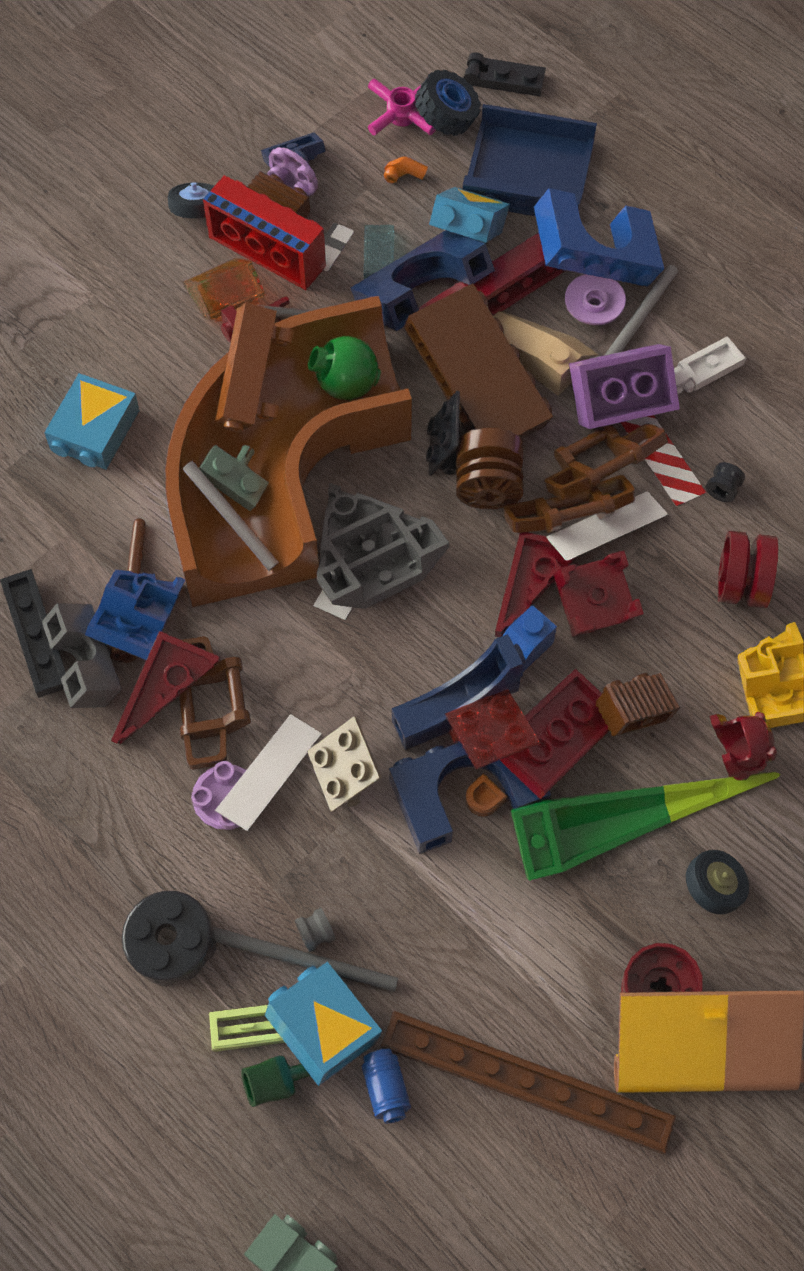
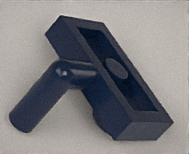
[261,132,326,167]

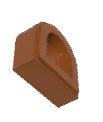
[466,773,508,816]

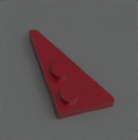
[495,532,578,637]
[111,631,221,745]

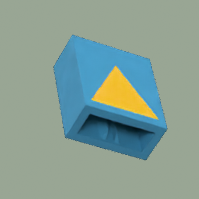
[429,187,510,243]
[44,373,140,470]
[265,961,382,1086]

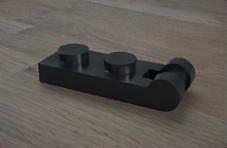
[463,52,546,97]

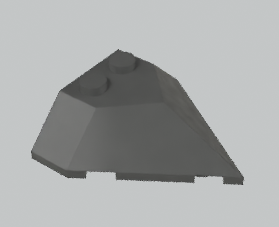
[316,482,450,609]

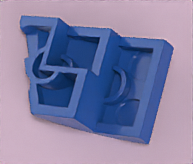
[85,570,185,660]

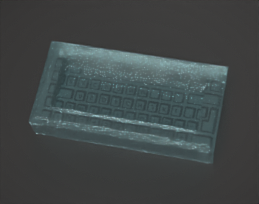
[364,225,394,279]

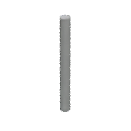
[183,461,279,571]

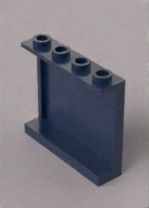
[462,104,597,217]

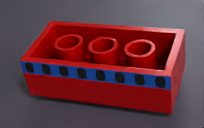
[203,175,326,290]

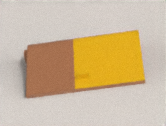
[614,991,804,1093]

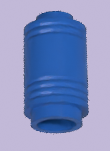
[361,1049,411,1124]

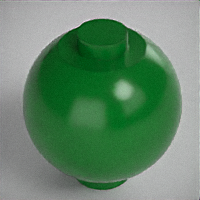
[308,336,381,401]

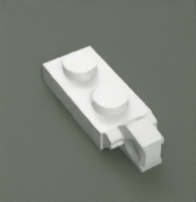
[674,337,746,394]

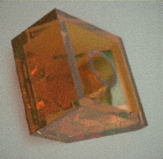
[183,258,266,322]

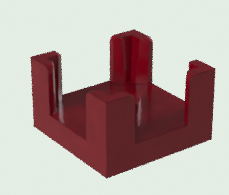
[553,550,644,637]

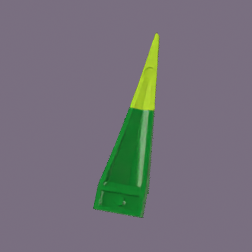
[511,772,781,881]

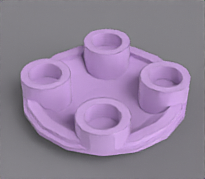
[267,147,318,196]
[191,761,246,830]

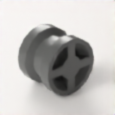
[294,908,336,953]

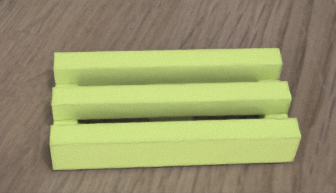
[209,1005,285,1052]

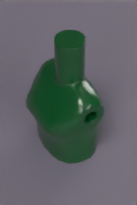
[241,1055,310,1107]

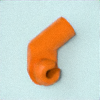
[384,156,428,183]

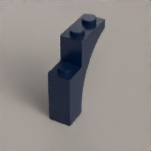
[392,634,525,750]

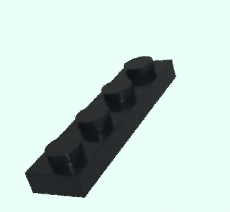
[0,569,66,698]

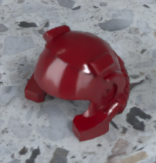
[709,712,777,781]

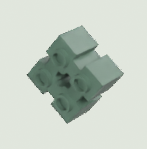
[244,1214,339,1271]

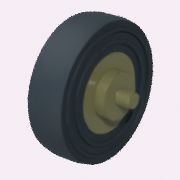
[686,850,749,915]

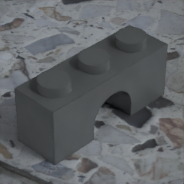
[42,603,121,708]

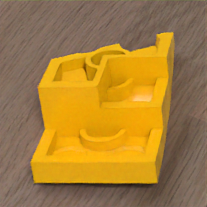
[738,622,804,728]

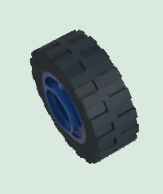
[415,69,481,136]

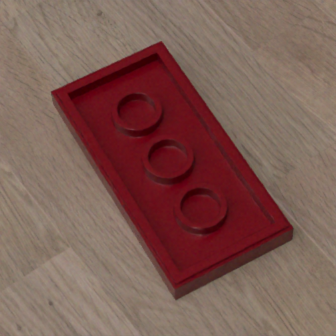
[490,668,610,799]

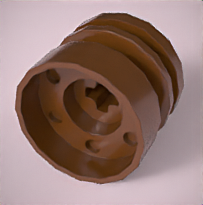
[456,428,524,509]

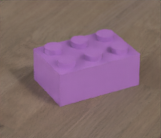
[569,344,680,429]

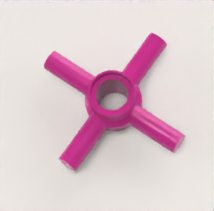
[368,78,436,135]

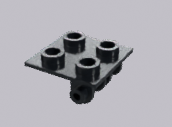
[426,391,460,476]

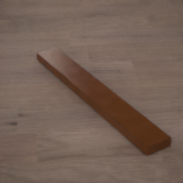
[381,1011,676,1155]

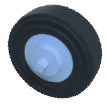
[168,182,214,219]

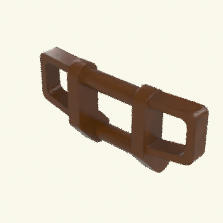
[544,423,668,499]
[503,475,635,533]
[179,636,251,770]

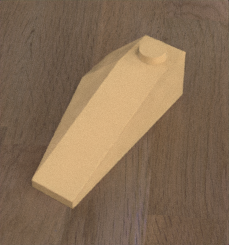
[493,311,598,396]

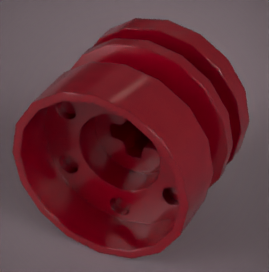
[621,943,703,993]

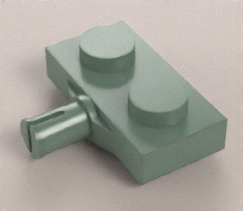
[199,445,269,511]

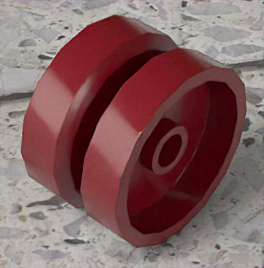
[718,531,778,608]

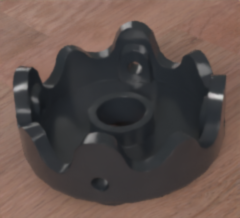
[122,891,216,986]

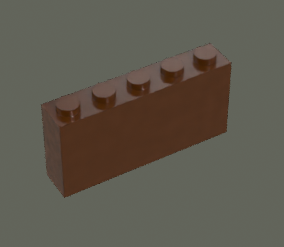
[404,283,553,439]

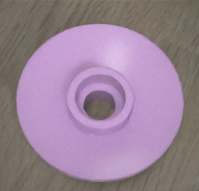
[565,274,626,325]

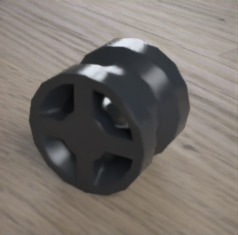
[705,462,746,502]

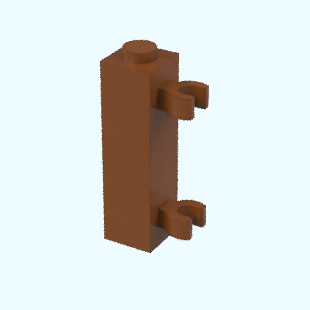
[215,302,294,432]

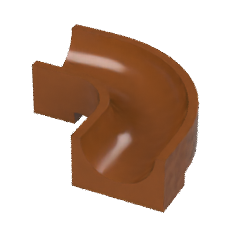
[165,296,412,607]

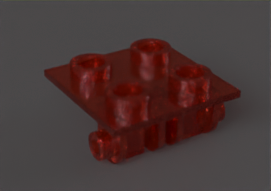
[445,689,540,769]

